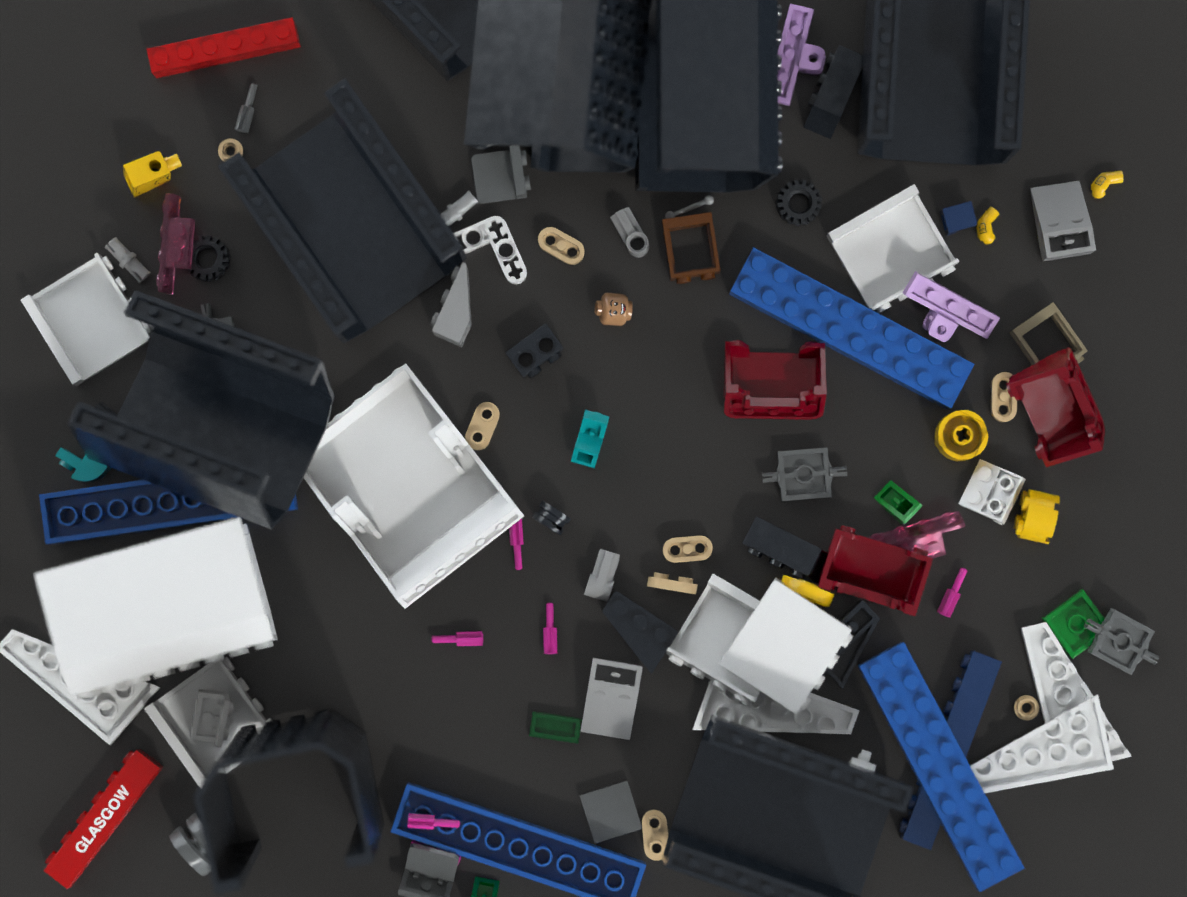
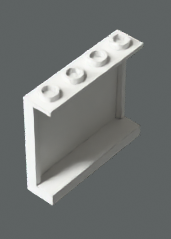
[826,184,959,313]
[21,253,151,386]
[666,574,761,705]
[720,578,853,714]
[144,657,272,787]

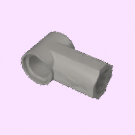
[610,207,649,258]
[584,549,620,602]

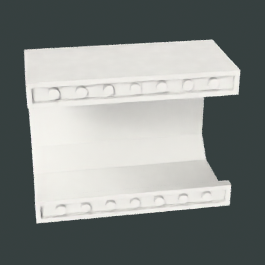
[34,518,278,699]

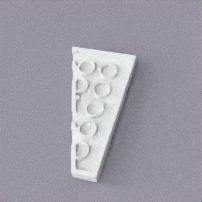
[1021,622,1132,761]
[0,629,160,745]
[692,680,859,734]
[970,694,1114,793]

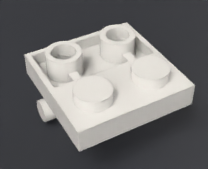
[959,459,1026,525]

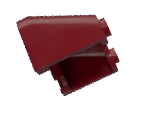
[724,340,827,420]
[1007,347,1105,467]
[816,525,933,616]

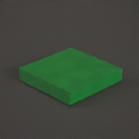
[1042,589,1105,659]

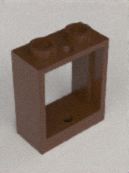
[662,212,720,284]

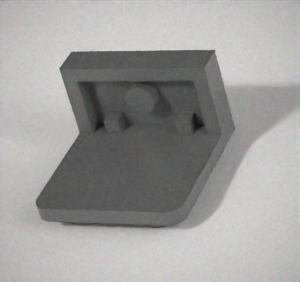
[471,145,531,204]
[398,843,459,897]

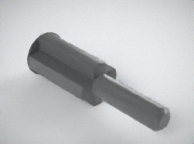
[234,83,258,134]

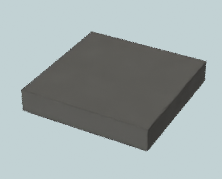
[580,780,642,844]

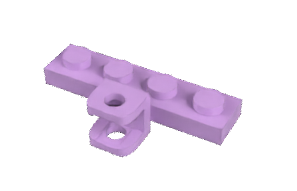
[778,4,826,106]
[902,271,1000,342]

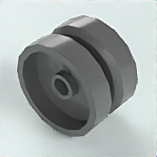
[169,811,210,876]

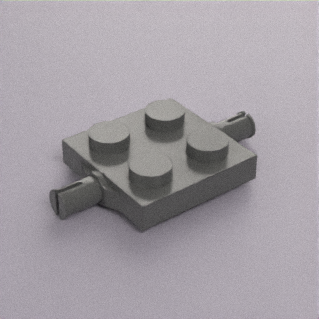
[762,447,847,501]
[1084,608,1159,675]

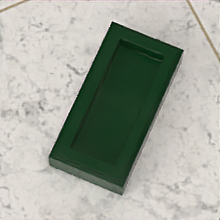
[529,711,582,744]

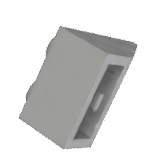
[1030,181,1096,261]
[430,262,472,347]
[580,658,643,740]

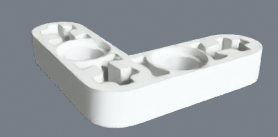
[454,216,527,285]

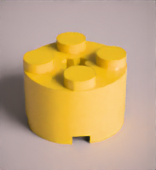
[935,410,988,461]
[1013,489,1060,544]

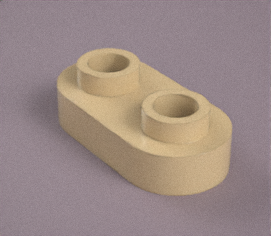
[538,227,585,265]
[991,372,1017,422]
[465,402,500,450]
[663,536,713,563]
[647,572,698,594]
[642,810,668,861]

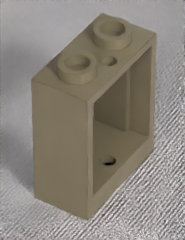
[1009,302,1088,365]

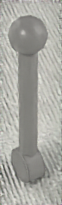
[665,195,714,219]

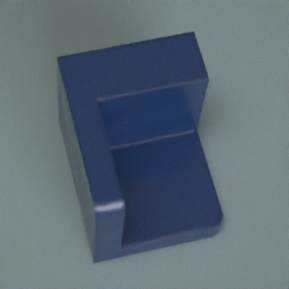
[939,201,977,236]

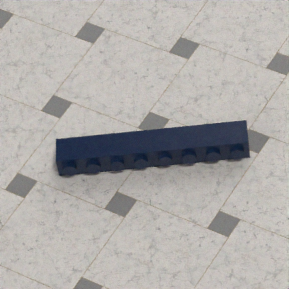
[898,650,1002,850]

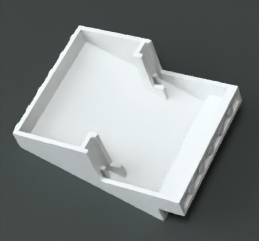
[304,363,524,608]

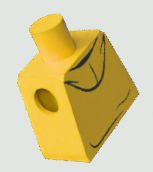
[123,151,182,198]

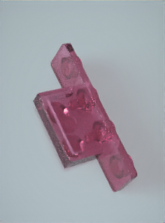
[156,193,195,295]
[868,511,965,558]

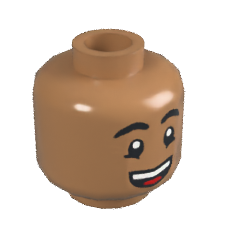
[595,293,632,326]

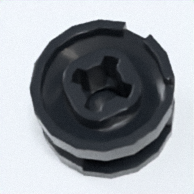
[532,500,571,536]

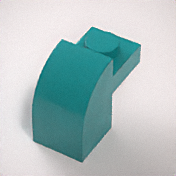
[571,410,609,468]
[55,447,111,482]

